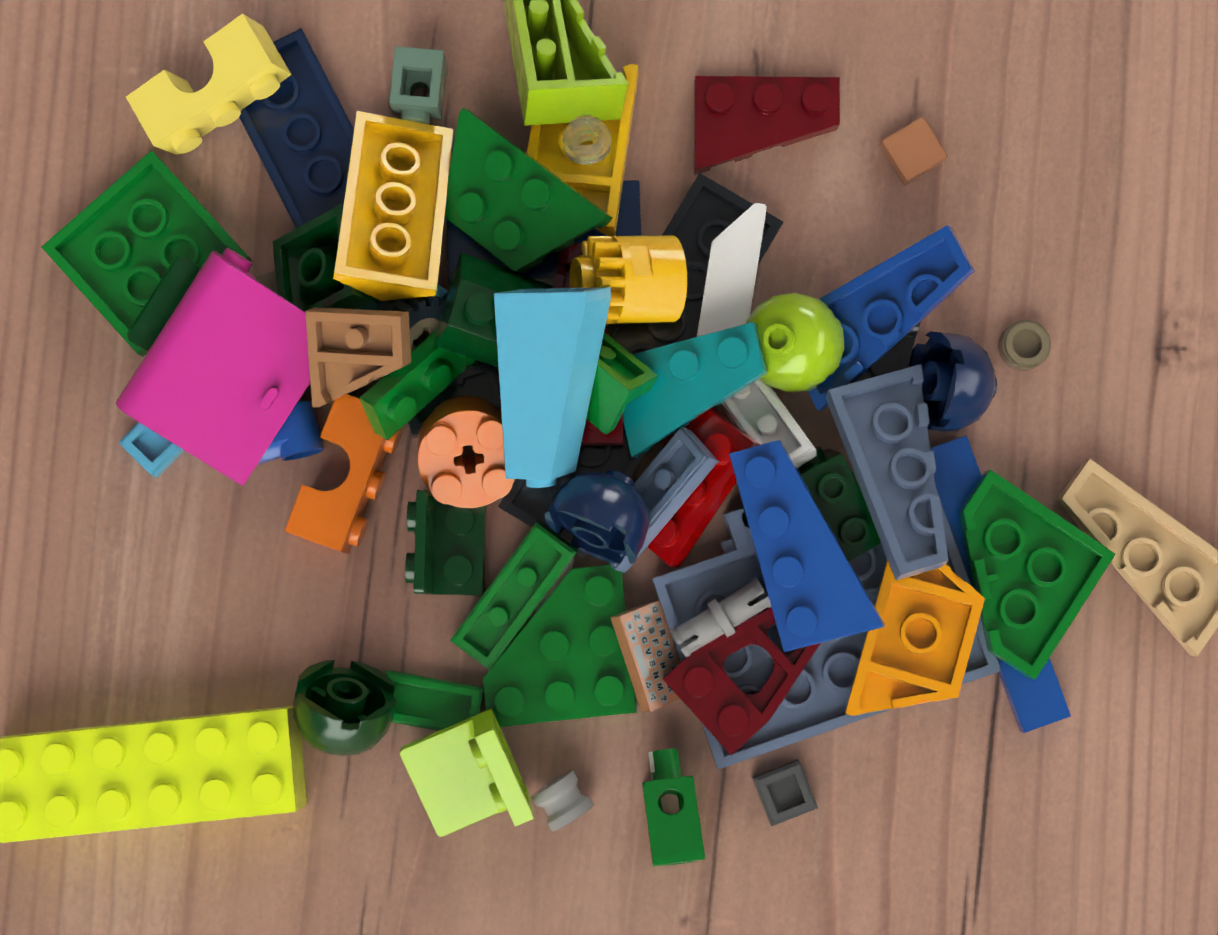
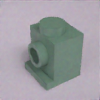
[389,46,449,124]

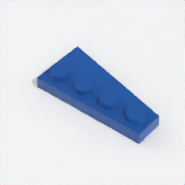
[808,225,975,412]

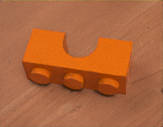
[284,394,403,554]

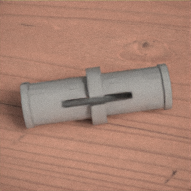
[670,578,771,658]

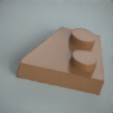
[305,307,411,408]

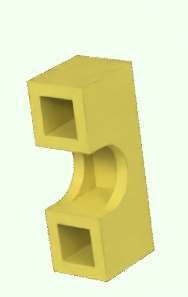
[126,13,292,155]

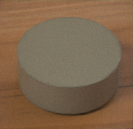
[998,320,1051,371]

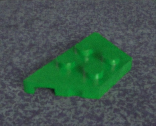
[444,108,613,273]

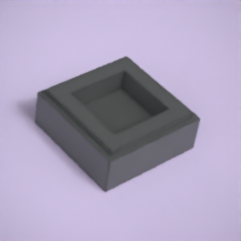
[752,759,818,826]

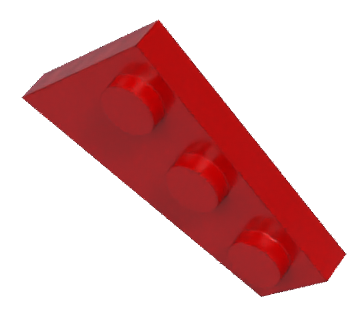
[647,408,761,567]

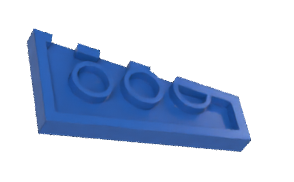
[729,440,885,652]

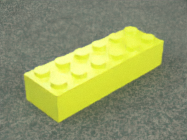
[0,706,307,843]

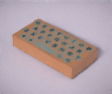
[610,600,680,712]

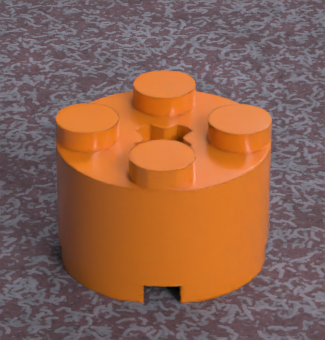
[418,396,515,508]

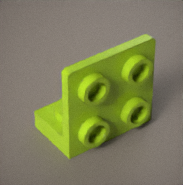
[400,708,534,837]

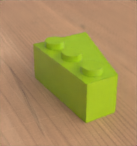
[504,0,628,126]

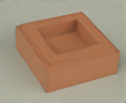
[879,117,948,185]

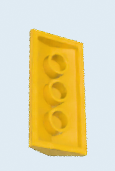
[333,111,453,301]

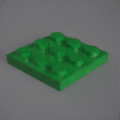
[41,150,252,357]

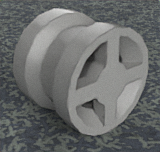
[531,770,594,832]

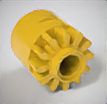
[569,235,687,324]

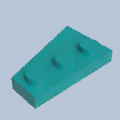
[623,322,768,458]

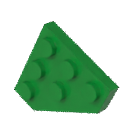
[958,469,1116,680]
[483,565,637,727]

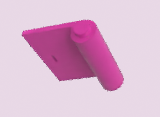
[116,248,310,486]

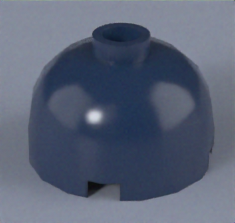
[908,331,997,432]
[545,470,649,564]

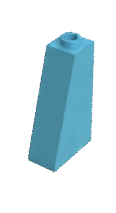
[494,287,611,488]

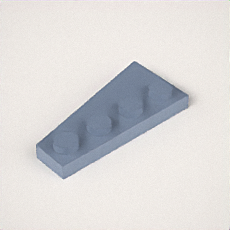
[825,364,949,581]

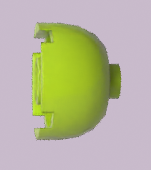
[746,293,845,392]

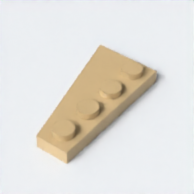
[1056,459,1218,657]

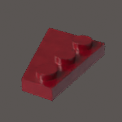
[694,76,840,175]

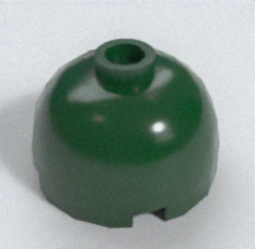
[293,660,397,756]

